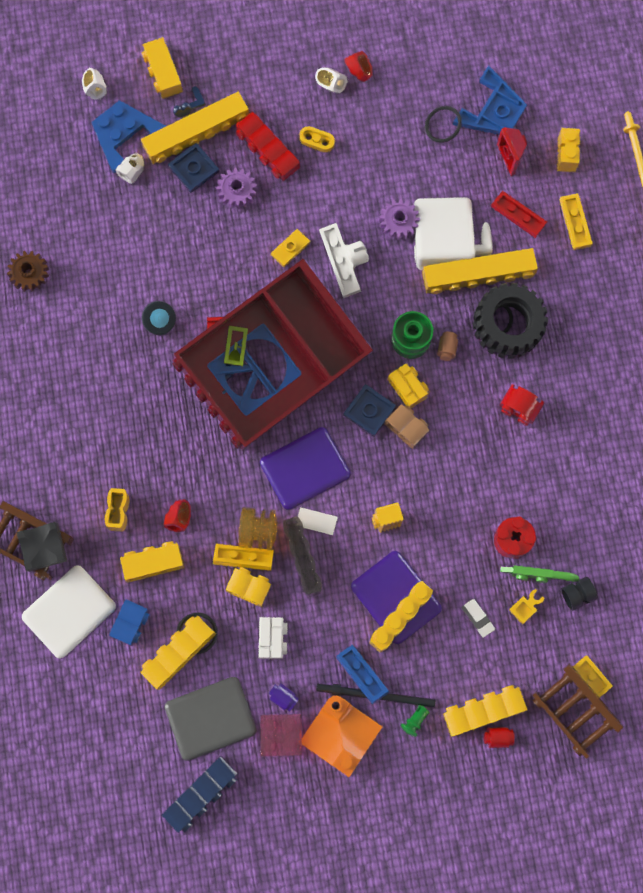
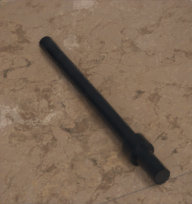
[316,683,435,707]

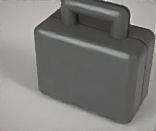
[164,677,257,761]

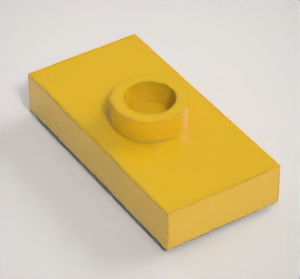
[271,229,310,267]

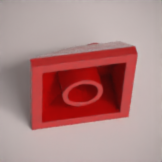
[497,127,527,176]

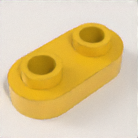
[299,126,335,152]

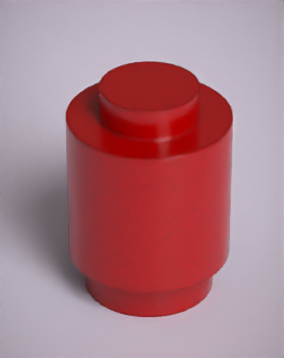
[484,727,514,748]

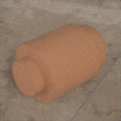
[437,332,459,361]

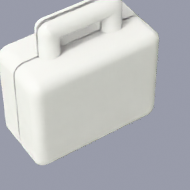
[414,197,493,270]
[22,565,116,658]

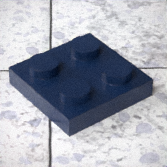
[168,143,220,193]
[343,384,396,437]

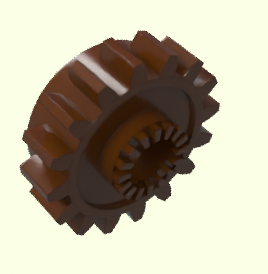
[7,251,49,292]

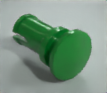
[400,705,430,738]

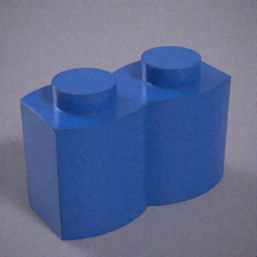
[109,599,150,646]

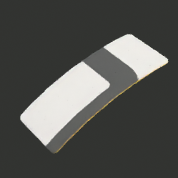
[462,599,495,637]

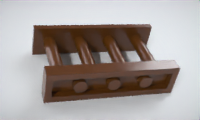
[0,501,74,581]
[533,663,623,758]

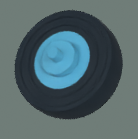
[142,301,176,335]

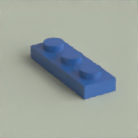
[336,644,389,705]

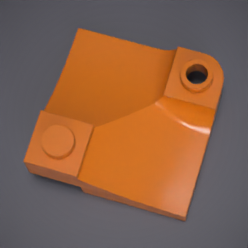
[299,696,382,777]

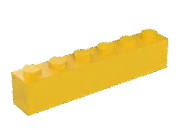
[141,91,249,164]
[422,248,538,294]

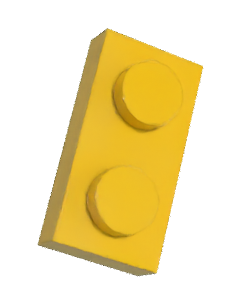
[573,655,613,698]

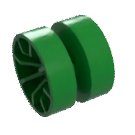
[391,311,433,359]

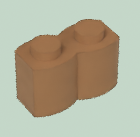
[385,404,429,449]

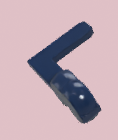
[172,86,206,118]

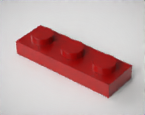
[491,190,547,238]

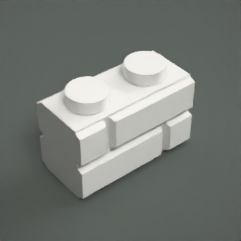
[259,617,287,659]

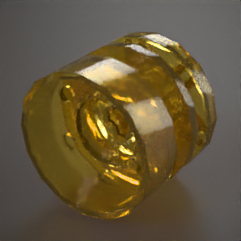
[238,507,278,551]

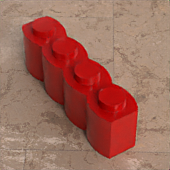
[236,112,300,181]

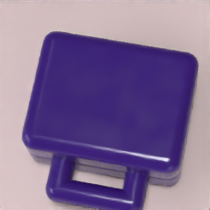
[260,427,351,510]
[351,551,442,644]

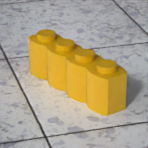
[369,581,433,652]
[140,616,216,690]
[443,685,527,737]

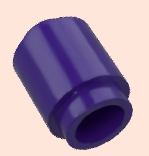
[268,683,299,712]

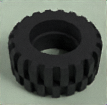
[473,283,548,359]

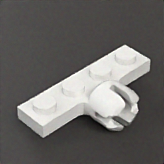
[319,223,369,298]

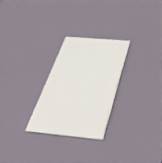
[295,507,337,535]

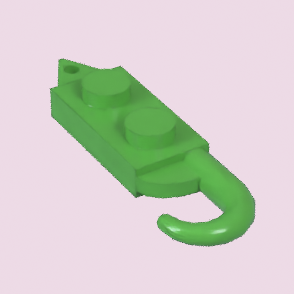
[500,565,579,583]

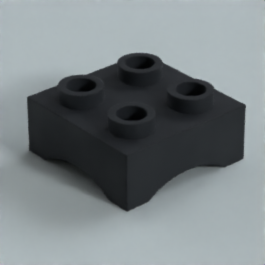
[16,522,67,572]

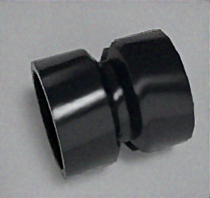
[561,577,598,611]

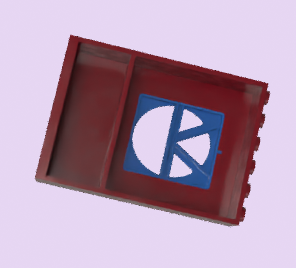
[172,259,373,450]

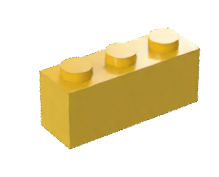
[142,37,183,99]
[120,541,184,583]

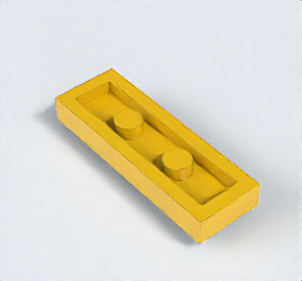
[560,193,592,250]
[213,544,274,571]

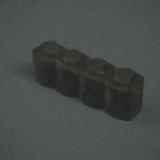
[283,516,322,598]

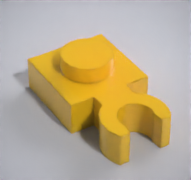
[509,589,545,624]

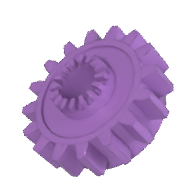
[216,168,257,209]
[379,199,420,240]

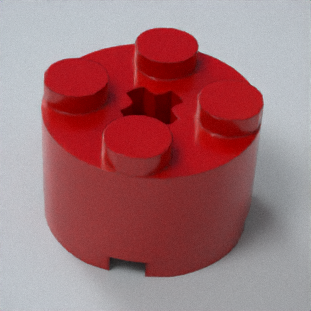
[500,384,545,426]
[494,516,536,559]

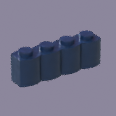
[162,756,237,833]

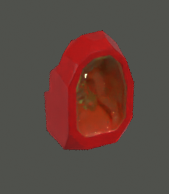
[344,51,373,82]
[164,499,191,532]

